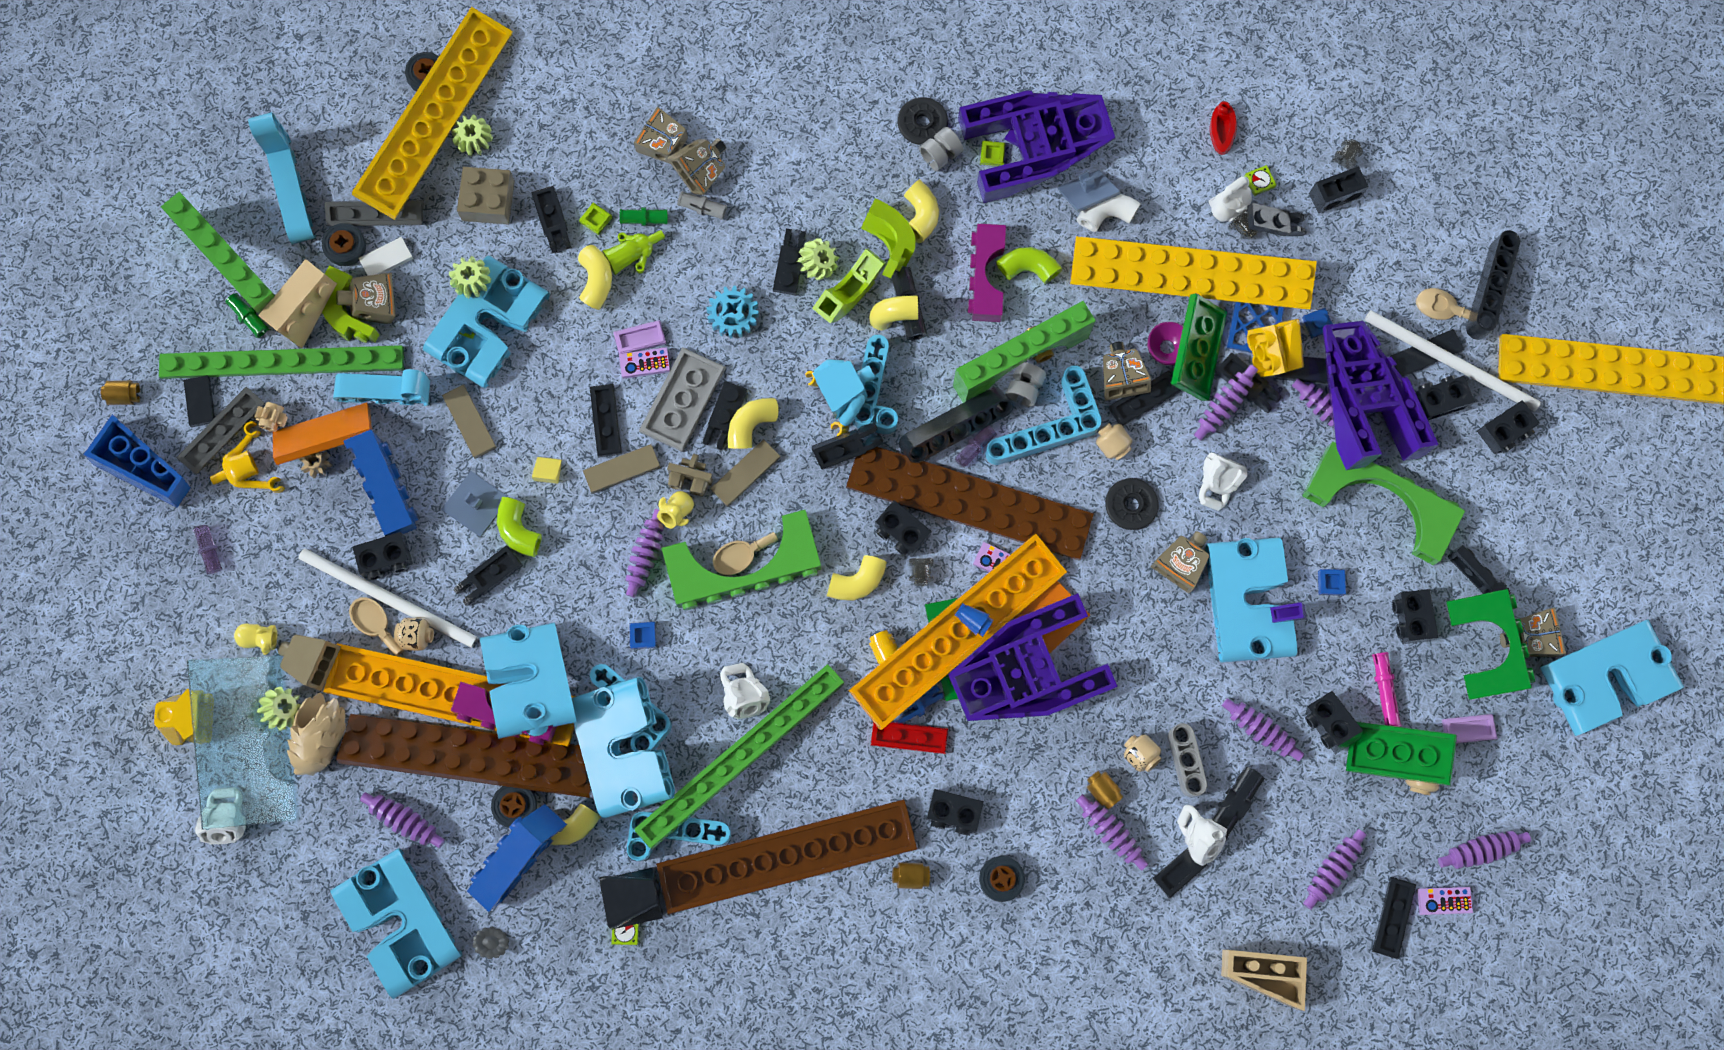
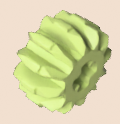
[451,114,493,156]
[797,238,839,280]
[449,256,491,299]
[257,687,302,731]

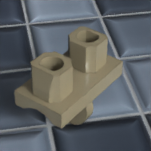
[667,454,713,497]

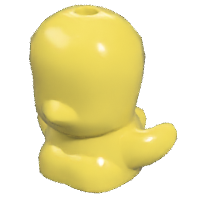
[657,491,694,529]
[234,623,277,655]

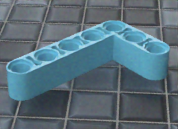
[248,112,316,245]
[985,366,1101,465]

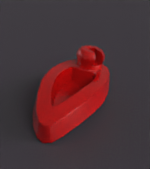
[1209,101,1237,155]

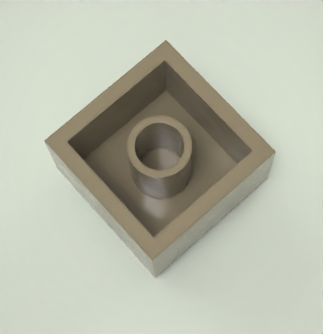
[457,167,515,225]

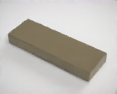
[442,384,497,459]
[710,439,780,507]
[583,444,661,494]

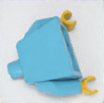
[805,359,875,436]

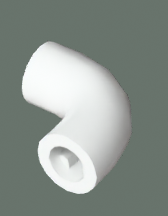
[1077,194,1141,232]

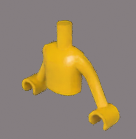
[210,421,285,493]

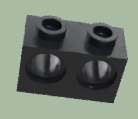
[1309,166,1369,214]
[1416,375,1475,421]
[1477,400,1540,454]
[874,500,932,557]
[352,532,413,580]
[1392,589,1439,644]
[1305,691,1363,755]
[926,789,984,836]

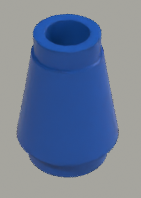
[955,603,993,637]

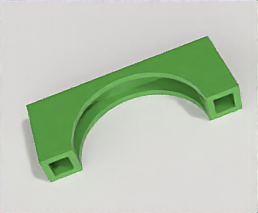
[160,191,275,326]
[953,301,1096,403]
[1302,441,1465,566]
[662,509,821,610]

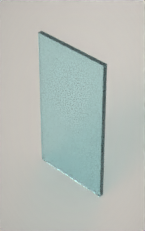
[187,655,296,830]

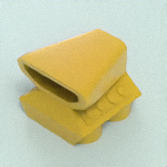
[1247,319,1304,377]
[154,689,213,745]

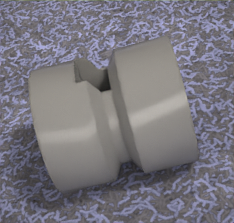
[919,127,964,171]
[1005,362,1047,407]

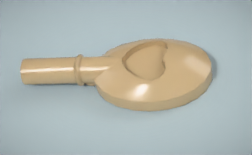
[1416,288,1471,320]
[713,532,778,576]
[349,597,404,656]

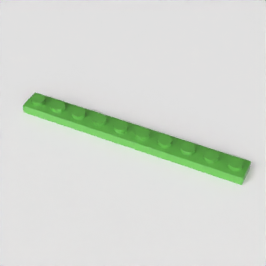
[159,345,404,379]
[634,664,844,850]

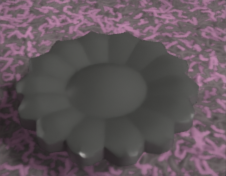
[473,926,509,959]

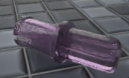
[955,426,997,468]
[193,525,223,575]

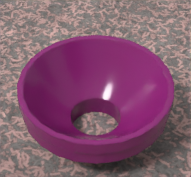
[1147,322,1183,365]

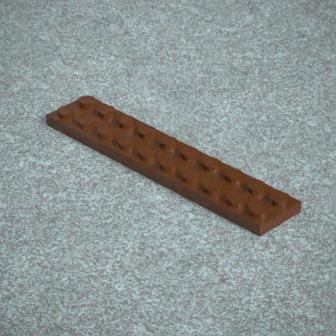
[846,447,1094,561]
[337,714,592,798]
[656,799,917,914]

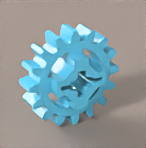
[706,286,759,339]

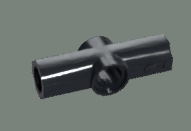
[891,266,927,341]
[1212,766,1265,839]

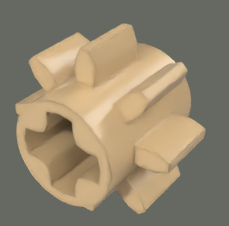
[255,402,288,432]
[299,451,332,478]

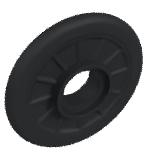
[897,97,948,145]
[1105,478,1159,530]

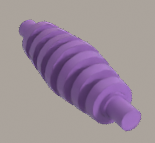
[1194,365,1258,441]
[1292,379,1333,427]
[625,509,664,598]
[1221,698,1304,761]
[360,792,445,848]
[1076,794,1148,871]
[1303,829,1367,910]
[1438,831,1531,869]

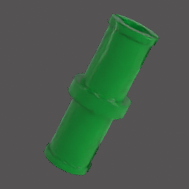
[619,207,668,226]
[225,293,269,338]

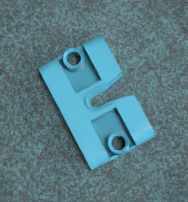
[423,255,550,388]
[1205,538,1297,663]
[1540,619,1684,736]
[480,622,576,739]
[572,677,675,818]
[330,848,462,999]

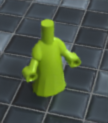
[602,230,665,275]

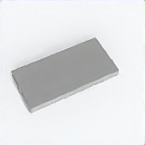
[639,347,726,452]

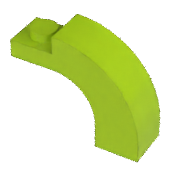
[861,198,916,279]
[812,248,887,323]
[322,265,380,343]

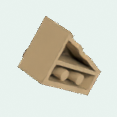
[258,259,337,349]
[1221,950,1307,1011]

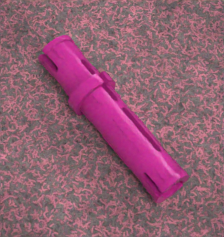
[1372,652,1402,727]

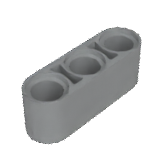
[1168,723,1207,797]

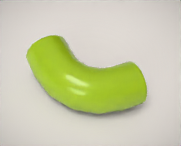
[996,247,1062,284]
[496,497,542,557]

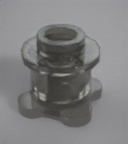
[1332,139,1363,170]
[1228,209,1259,240]
[909,558,934,586]

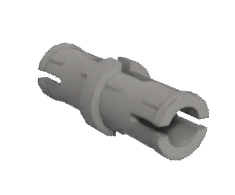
[677,191,727,220]

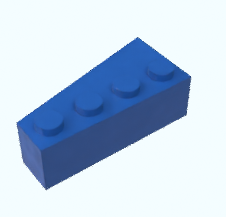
[83,414,191,508]
[344,429,419,536]
[467,804,567,912]

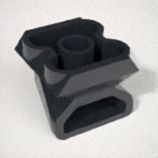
[599,867,662,930]

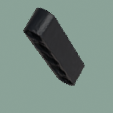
[1466,230,1520,340]
[899,387,1013,463]

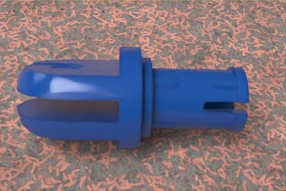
[894,684,944,724]

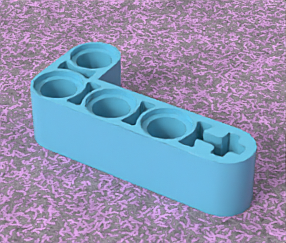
[852,335,898,434]
[333,369,430,406]
[590,664,672,752]
[627,812,731,861]

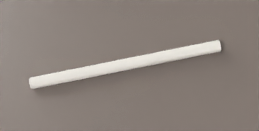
[1365,310,1541,412]
[299,548,478,648]

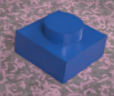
[1302,308,1333,339]
[1318,569,1346,596]
[629,622,656,650]

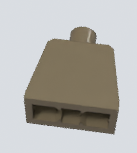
[278,635,341,691]

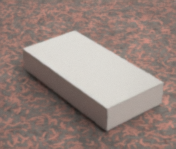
[359,237,413,276]

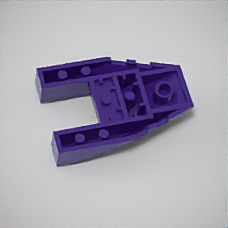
[958,90,1115,204]
[1323,321,1439,470]
[948,593,1118,721]

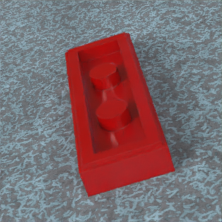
[870,722,948,754]

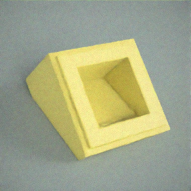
[532,457,562,484]

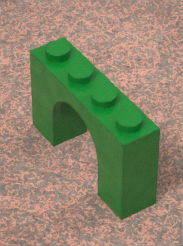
[1446,589,1535,700]

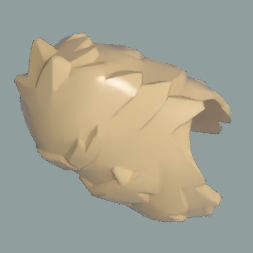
[287,693,346,776]

